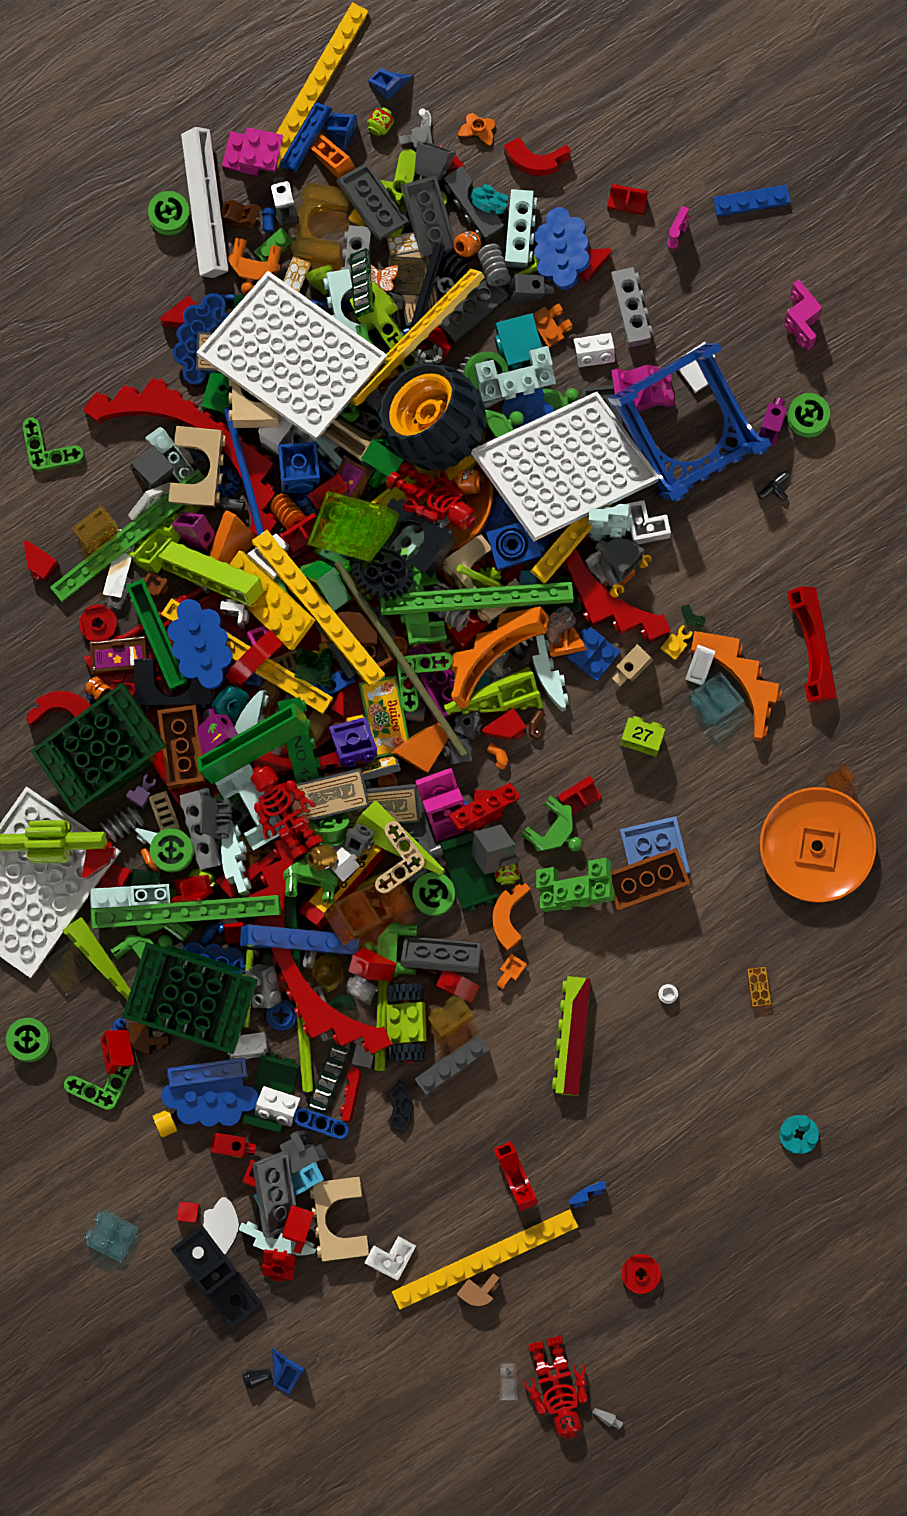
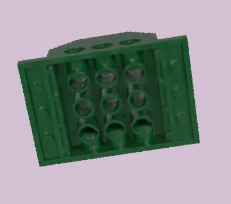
[30,683,167,814]
[122,943,258,1054]

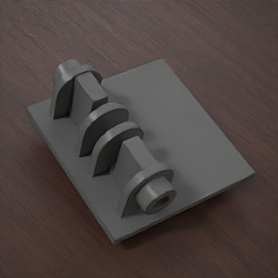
[200,794,232,840]

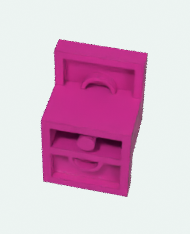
[222,127,283,176]
[784,279,822,351]
[612,365,675,411]
[415,768,468,842]

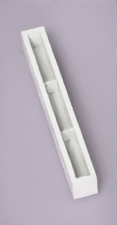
[181,127,228,278]

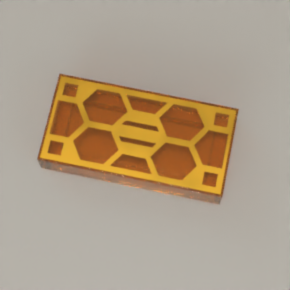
[747,966,771,1008]

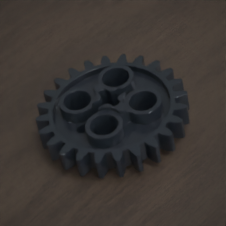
[351,543,414,602]

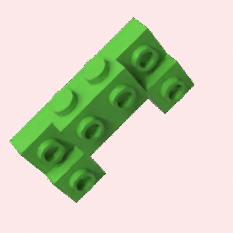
[400,567,447,645]
[536,858,615,912]

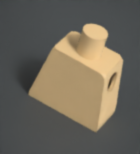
[612,644,654,686]

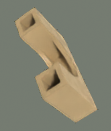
[229,379,279,428]
[169,426,226,508]
[443,534,520,624]
[310,1177,369,1262]

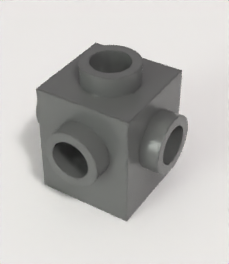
[453,711,484,741]
[443,735,472,765]
[343,823,375,857]

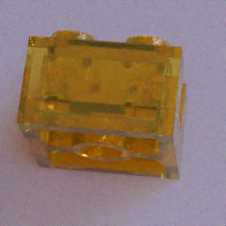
[72,505,120,554]
[428,995,474,1040]

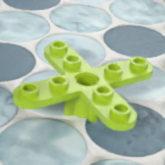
[380,149,447,237]

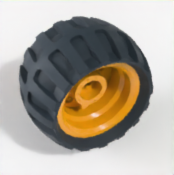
[379,362,486,471]

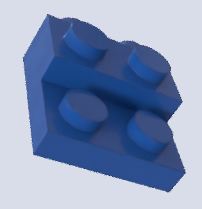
[567,627,620,682]

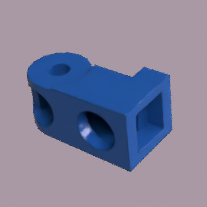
[317,670,356,697]

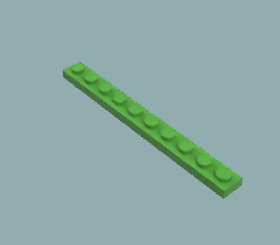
[50,469,205,603]
[380,582,574,615]
[91,895,281,929]

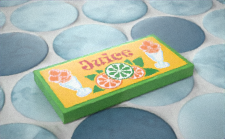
[359,676,409,758]

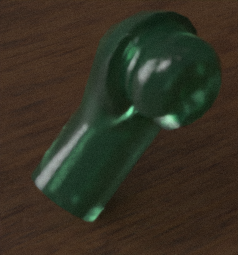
[681,604,706,628]
[327,994,357,1010]

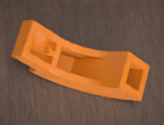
[493,883,530,952]

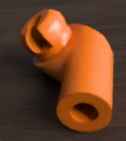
[487,743,509,770]
[141,848,162,873]

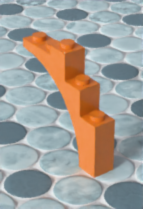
[451,606,549,709]
[690,631,782,741]

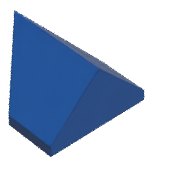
[368,68,414,100]
[324,113,358,153]
[272,1348,305,1395]

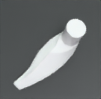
[419,108,431,127]

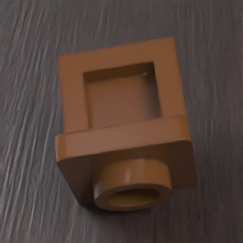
[144,571,170,600]

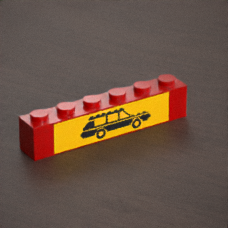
[299,844,389,931]

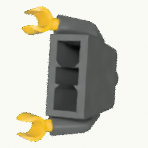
[595,537,652,598]

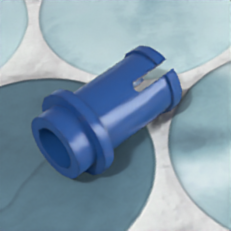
[262,208,276,233]

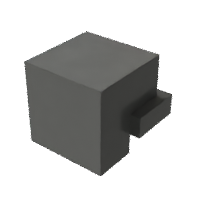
[130,445,174,490]
[471,825,519,874]
[279,1129,328,1173]

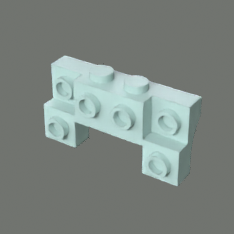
[473,346,556,402]
[588,504,632,541]
[215,764,284,850]

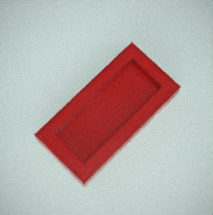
[307,473,349,510]

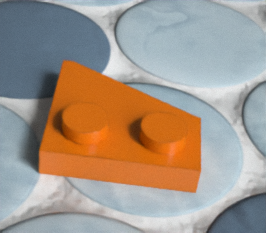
[549,618,587,657]

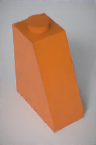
[208,510,256,564]
[392,723,449,773]

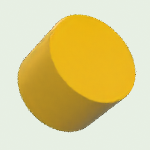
[153,1109,178,1138]

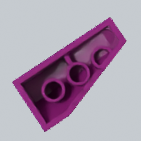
[406,643,460,724]

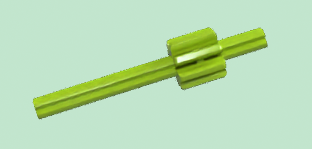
[0,820,107,863]

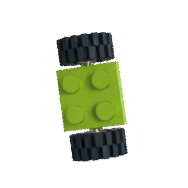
[386,984,427,1063]

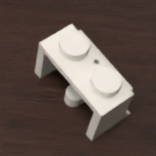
[228,1032,268,1059]

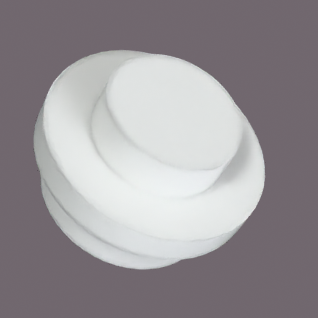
[659,984,678,1004]

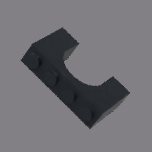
[367,498,457,578]
[134,659,214,709]

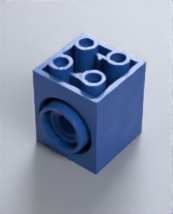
[278,442,320,495]
[486,522,546,571]

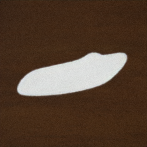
[193,1197,239,1259]

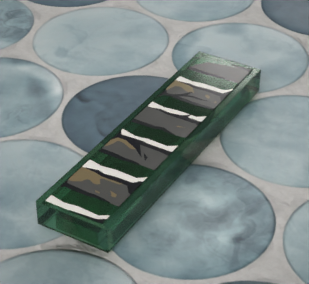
[350,248,374,318]
[308,1040,354,1113]

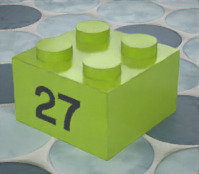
[620,716,665,757]

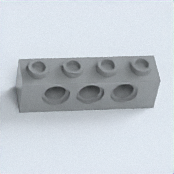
[341,225,372,305]
[611,267,653,348]
[180,788,222,870]

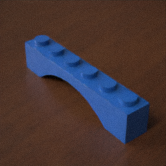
[240,925,359,957]

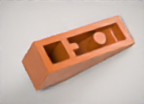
[309,132,356,178]

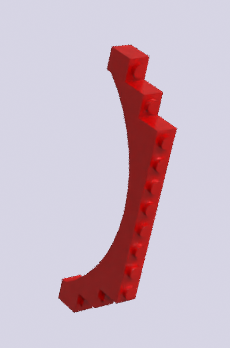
[83,378,279,537]
[552,525,671,643]
[248,832,392,1055]

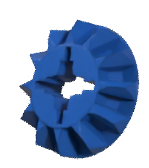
[217,467,240,497]
[266,1000,297,1031]

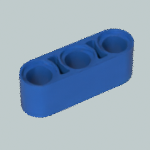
[294,1108,349,1140]

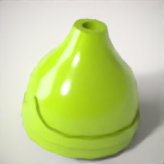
[305,264,333,295]

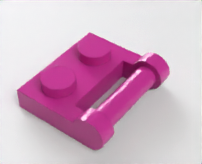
[667,206,690,249]

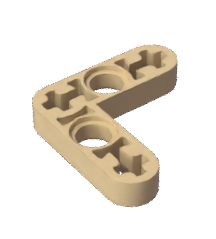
[375,821,425,893]

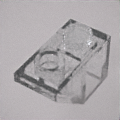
[346,974,378,1006]

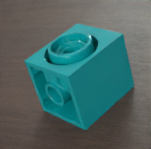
[494,313,542,371]

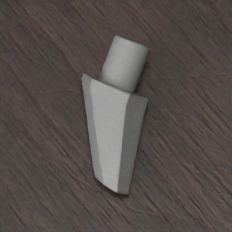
[593,1408,623,1429]

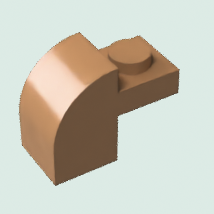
[457,1273,500,1306]

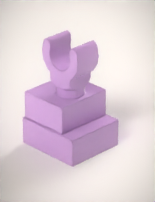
[126,774,156,809]

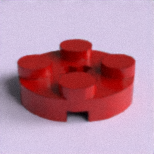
[79,604,118,642]
[621,1254,661,1294]

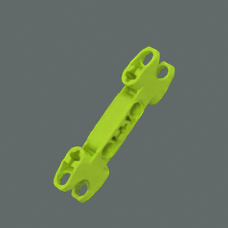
[349,282,433,371]

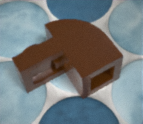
[221,200,260,229]
[129,1023,170,1055]

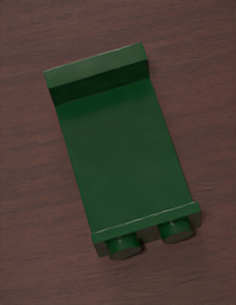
[440,832,499,912]
[242,1052,300,1134]

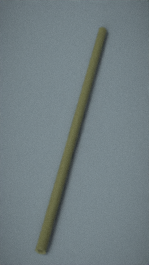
[333,560,468,757]

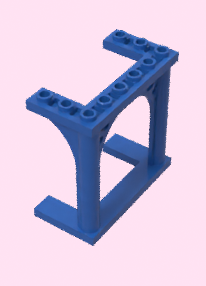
[608,343,772,502]

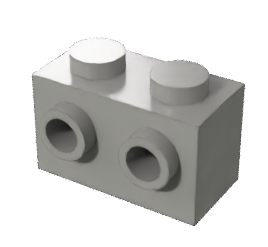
[245,964,282,1008]

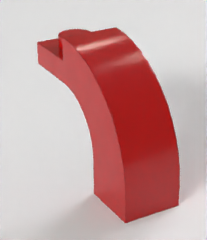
[504,137,571,176]
[225,630,284,688]
[26,691,91,727]
[494,1141,538,1211]

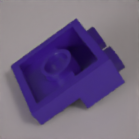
[329,717,377,767]

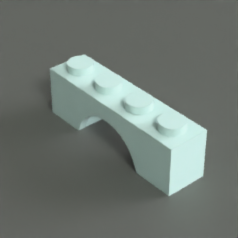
[323,269,360,333]

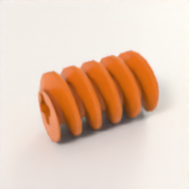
[270,494,307,530]

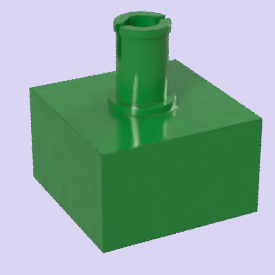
[201,371,248,418]
[361,439,406,488]
[302,560,353,611]

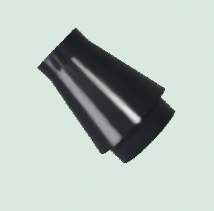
[242,1368,272,1389]

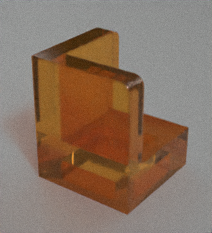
[825,764,855,791]

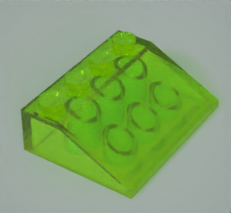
[307,491,400,562]

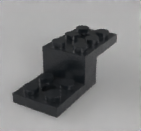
[171,1225,263,1329]

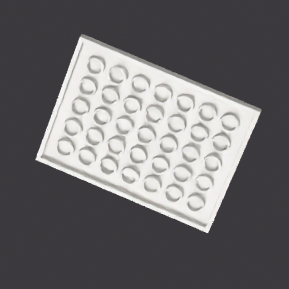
[197,271,387,441]
[471,392,660,541]
[0,786,121,978]

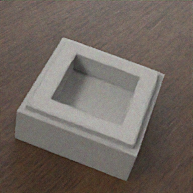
[352,1045,374,1069]

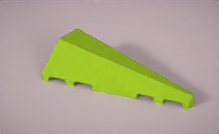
[126,505,201,574]
[444,666,543,715]
[352,800,445,876]
[62,917,131,1000]

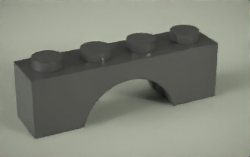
[443,166,504,243]
[415,1034,490,1096]

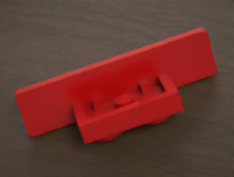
[449,783,521,833]

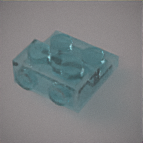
[689,672,745,726]
[84,1210,140,1263]

